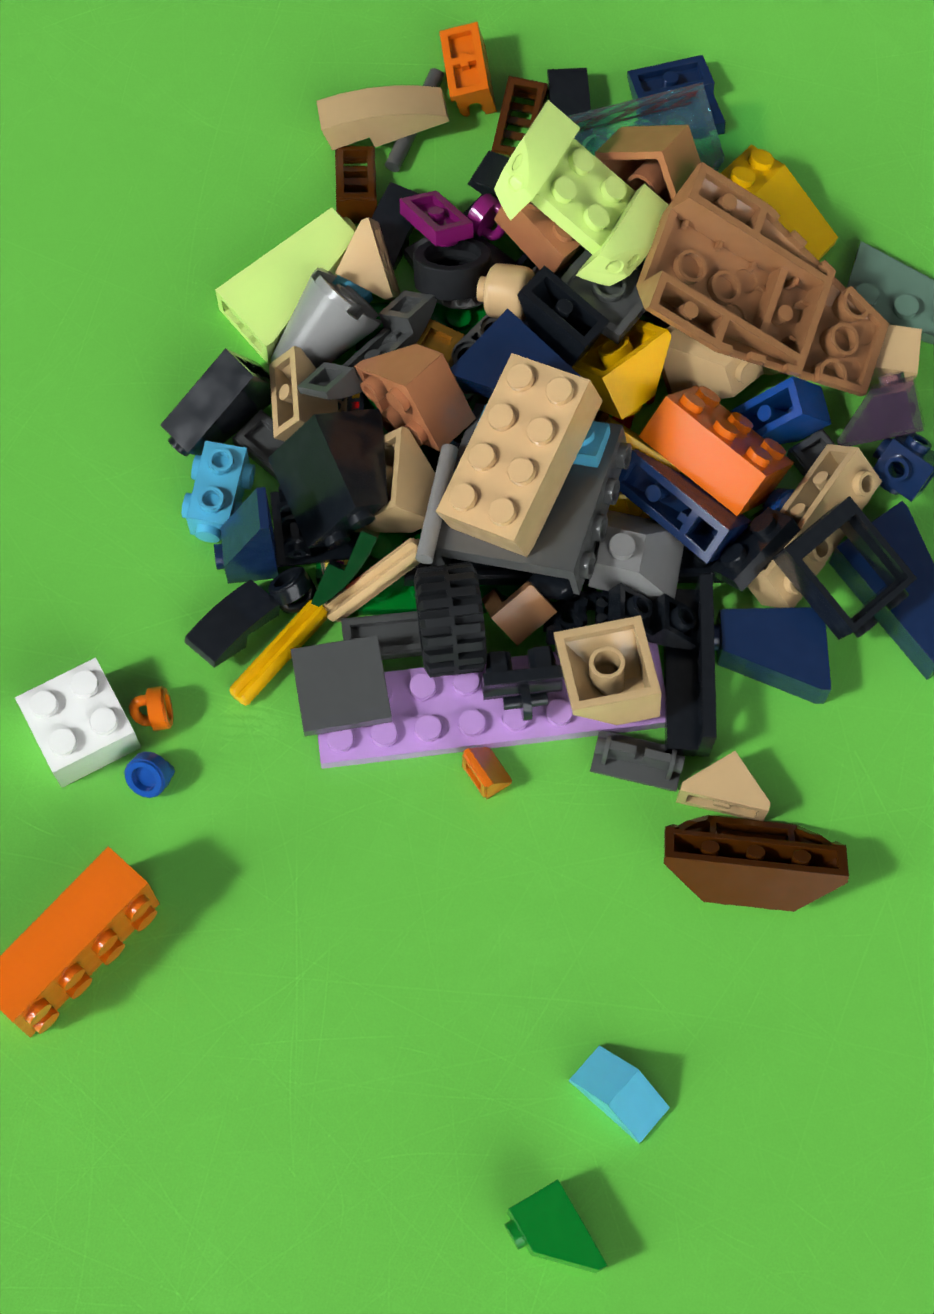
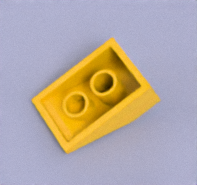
[721,144,838,261]

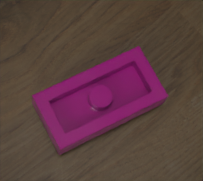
[400,190,473,247]

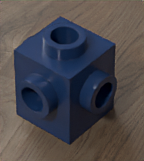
[872,431,934,502]

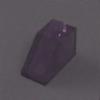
[837,371,925,446]

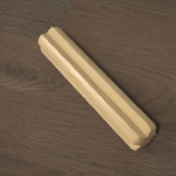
[323,538,420,622]

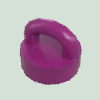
[467,193,505,241]

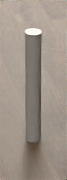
[415,444,458,564]

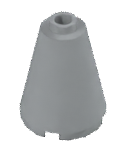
[271,267,382,369]

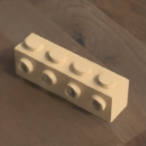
[747,444,882,608]

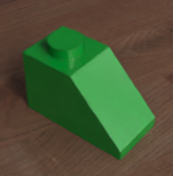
[504,1179,608,1273]

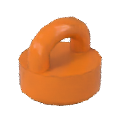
[129,686,173,731]

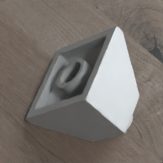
[588,510,684,601]

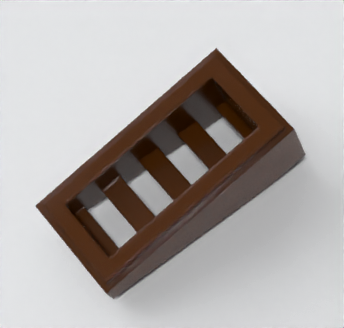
[491,76,548,158]
[335,146,377,224]

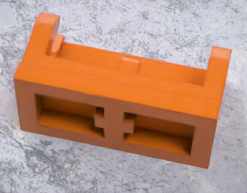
[439,22,497,117]

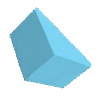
[569,1045,670,1144]

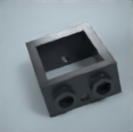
[772,496,917,640]

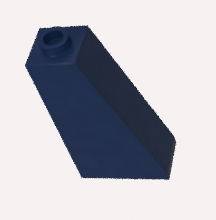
[829,501,934,680]

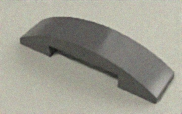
[297,290,437,400]

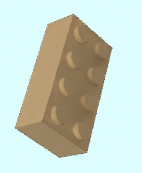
[436,353,603,557]

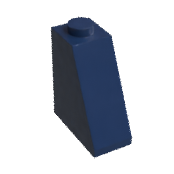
[450,308,581,399]
[714,607,831,704]

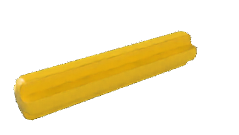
[229,600,328,706]

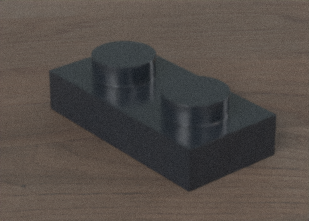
[710,507,801,591]

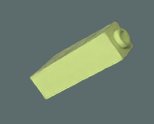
[215,207,357,365]

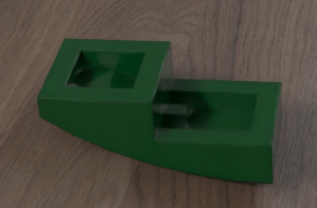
[311,527,380,607]

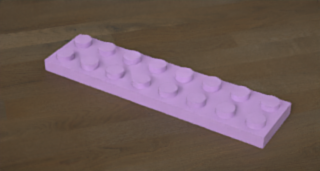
[318,642,665,769]

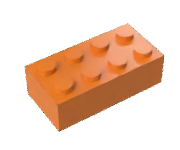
[0,846,160,1038]

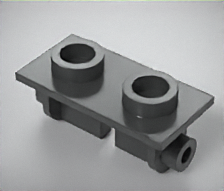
[590,731,685,792]

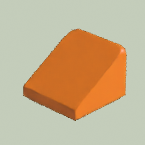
[462,747,512,799]

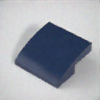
[627,55,726,140]

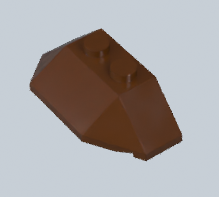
[664,815,849,912]

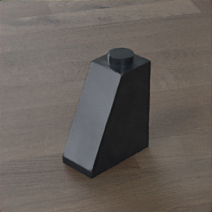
[160,348,271,457]

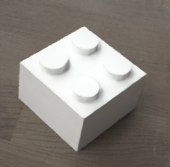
[15,657,142,788]

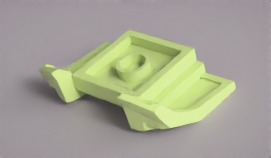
[494,100,669,286]

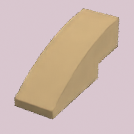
[316,85,449,150]

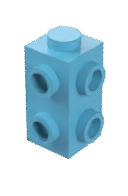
[181,441,255,543]

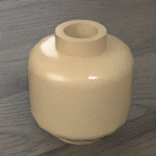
[477,263,535,321]

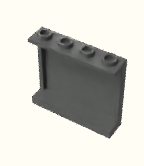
[430,403,632,595]

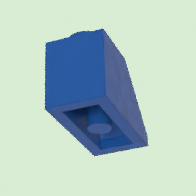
[730,376,832,444]

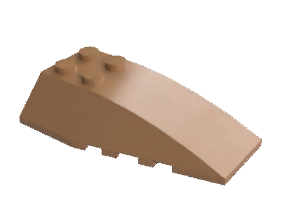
[636,162,889,397]

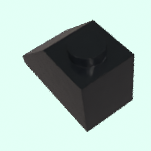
[517,265,610,368]

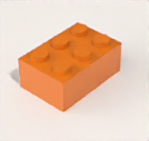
[638,385,794,516]

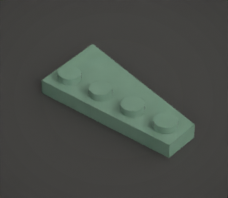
[847,241,934,345]

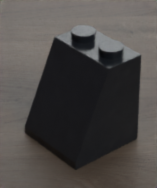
[268,408,388,550]

